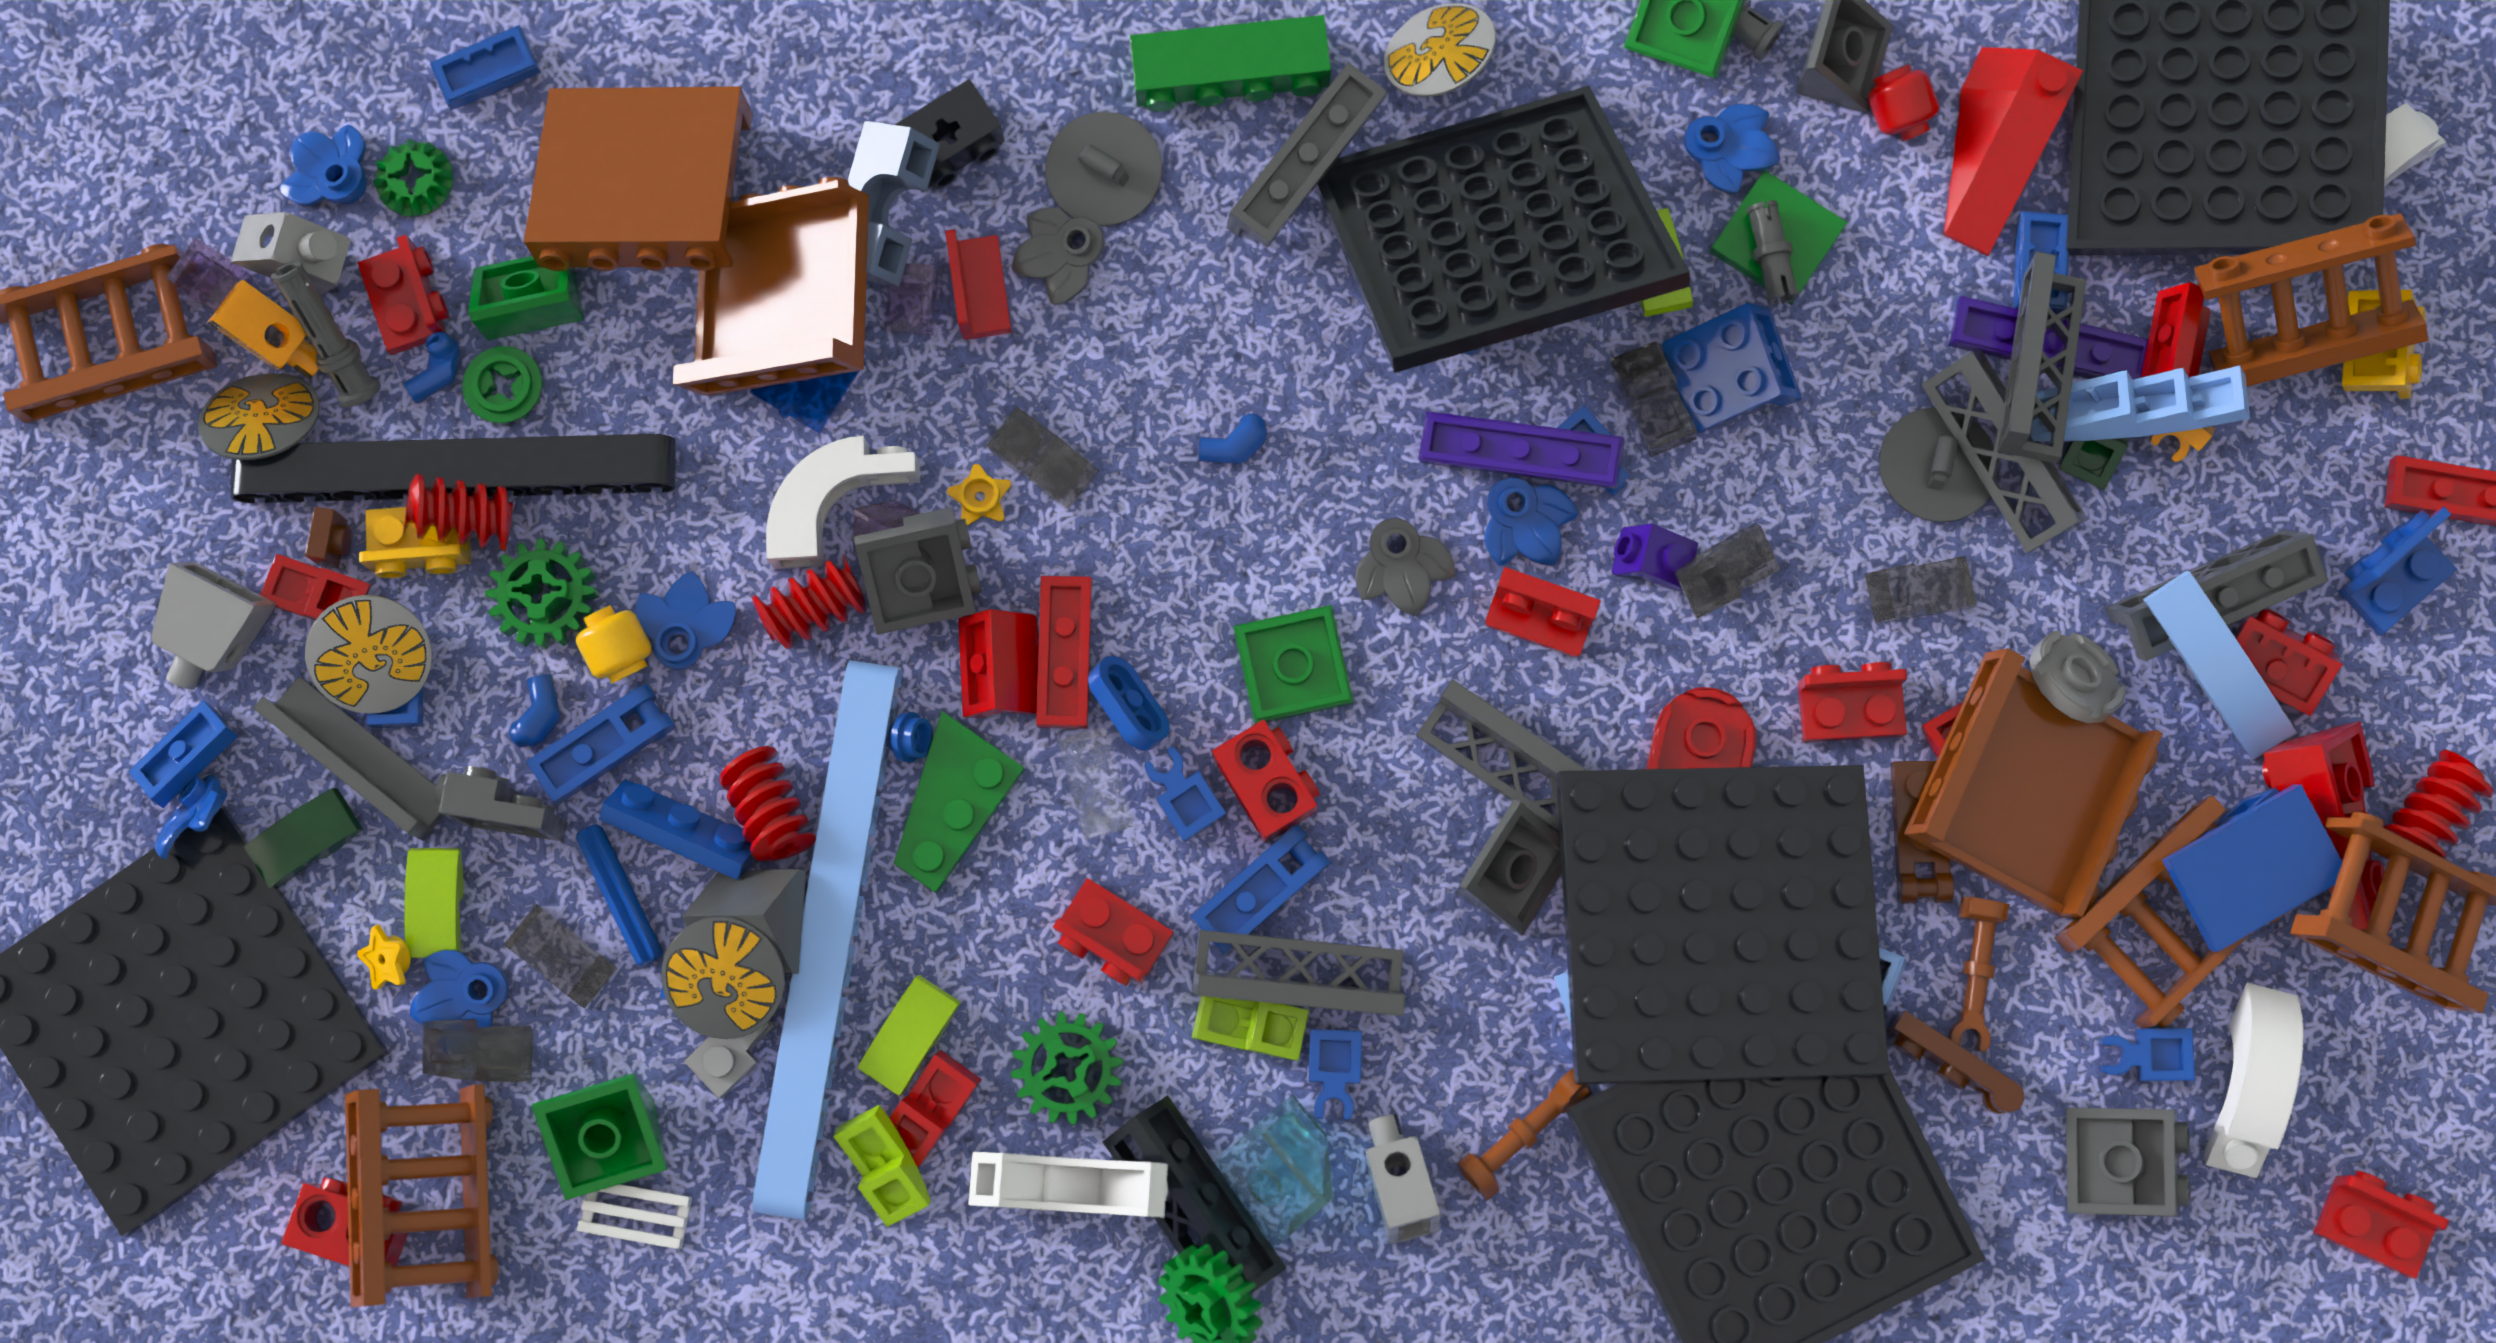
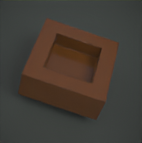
[305,507,352,568]

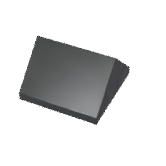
[1795,0,1893,113]
[1455,799,1562,936]
[682,869,806,974]

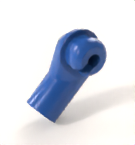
[403,331,461,404]
[509,674,560,748]

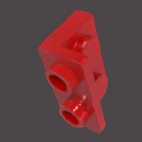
[357,234,450,355]
[1485,566,1601,658]
[2234,608,2343,716]
[1798,662,1907,742]
[1053,878,1174,987]
[2313,1171,2450,1279]

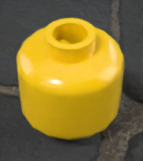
[576,605,652,684]

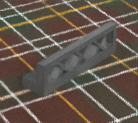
[1226,62,1388,248]
[1997,251,2086,464]
[1921,351,2089,553]
[2105,529,2328,661]
[253,676,444,841]
[1416,679,1588,833]
[1192,929,1406,1016]

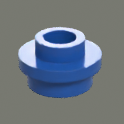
[888,712,933,763]

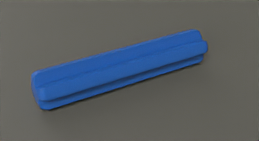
[576,824,663,966]

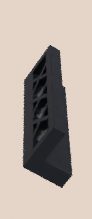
[1103,1095,1287,1295]

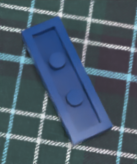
[599,779,754,880]

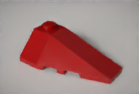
[1943,47,2083,256]
[2262,721,2392,931]

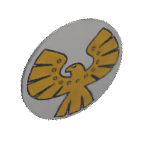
[1384,3,1496,97]
[305,595,432,714]

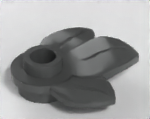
[1012,208,1105,305]
[1355,518,1455,616]

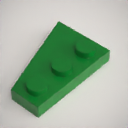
[894,711,1025,894]

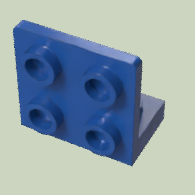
[1662,302,1803,433]
[2338,507,2457,636]

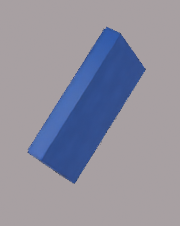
[2162,784,2342,952]

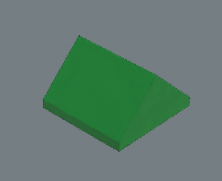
[468,256,585,341]
[532,1073,667,1201]

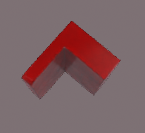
[945,229,1012,340]
[2141,282,2211,378]
[958,609,1038,718]

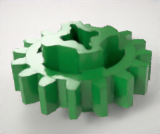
[485,538,599,650]
[1011,1012,1124,1125]
[1158,1244,1263,1343]

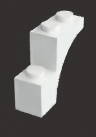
[969,1152,1168,1217]

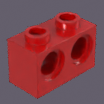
[1212,719,1320,843]
[281,1176,408,1266]

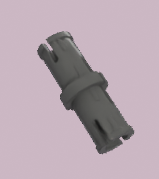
[1746,200,1799,305]

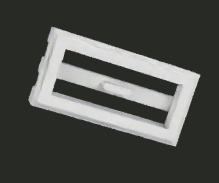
[577,1184,692,1249]

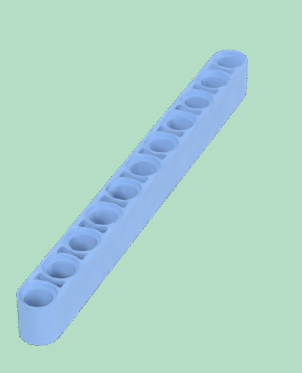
[753,660,902,1221]

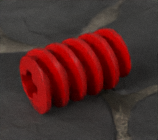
[402,474,513,552]
[751,554,867,650]
[719,746,816,862]
[2383,749,2494,859]

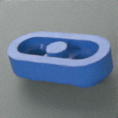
[1088,656,1170,751]

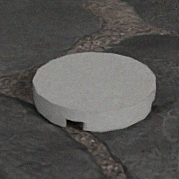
[2029,631,2126,723]

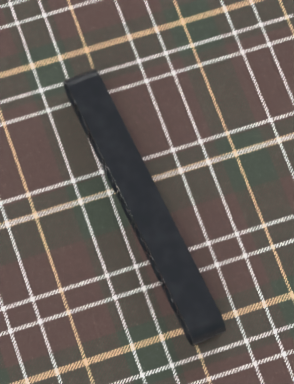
[230,434,676,503]

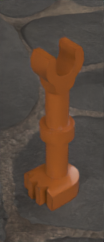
[1948,897,2010,1052]
[1457,1068,1591,1201]

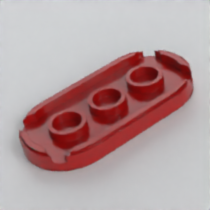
[1646,687,1757,769]

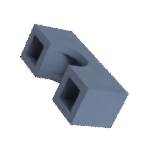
[848,121,940,287]

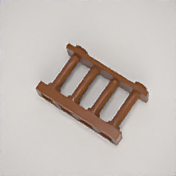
[2194,213,2428,387]
[0,244,217,423]
[2054,795,2284,1029]
[2290,812,2496,1013]
[345,1084,498,1308]

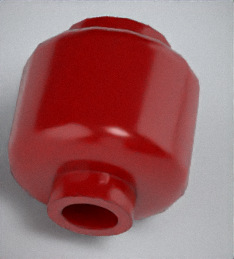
[1867,64,1940,141]

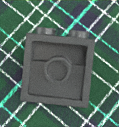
[854,507,982,635]
[435,766,567,842]
[2066,1108,2191,1217]

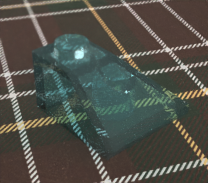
[1214,1095,1333,1249]

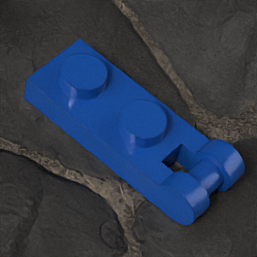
[526,684,676,806]
[1191,824,1332,956]

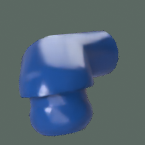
[1199,413,1268,464]

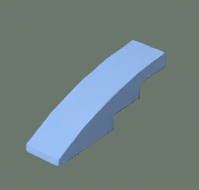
[2030,366,2250,441]
[2143,571,2296,760]

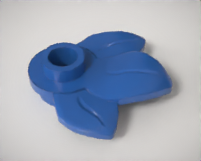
[1684,104,1780,194]
[280,124,367,206]
[1484,477,1578,566]
[635,571,736,670]
[155,774,227,860]
[409,950,509,1052]

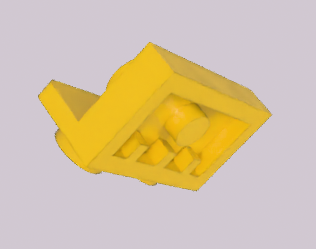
[2342,289,2425,399]
[359,507,471,578]

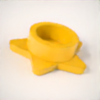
[947,464,1011,526]
[357,924,410,990]

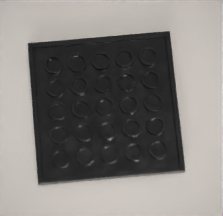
[2066,0,2390,256]
[1315,86,1690,373]
[1556,765,1889,1085]
[0,805,389,1237]
[1565,1068,1986,1343]

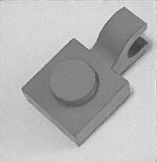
[684,1020,776,1099]

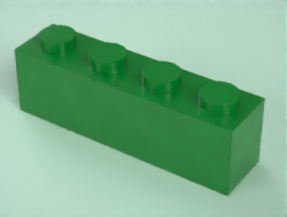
[1129,15,1331,112]

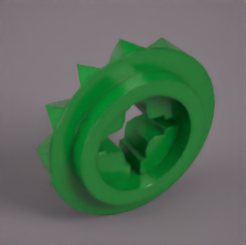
[372,139,453,217]
[462,346,544,426]

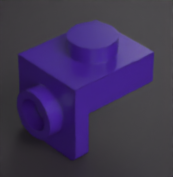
[1612,524,1698,591]

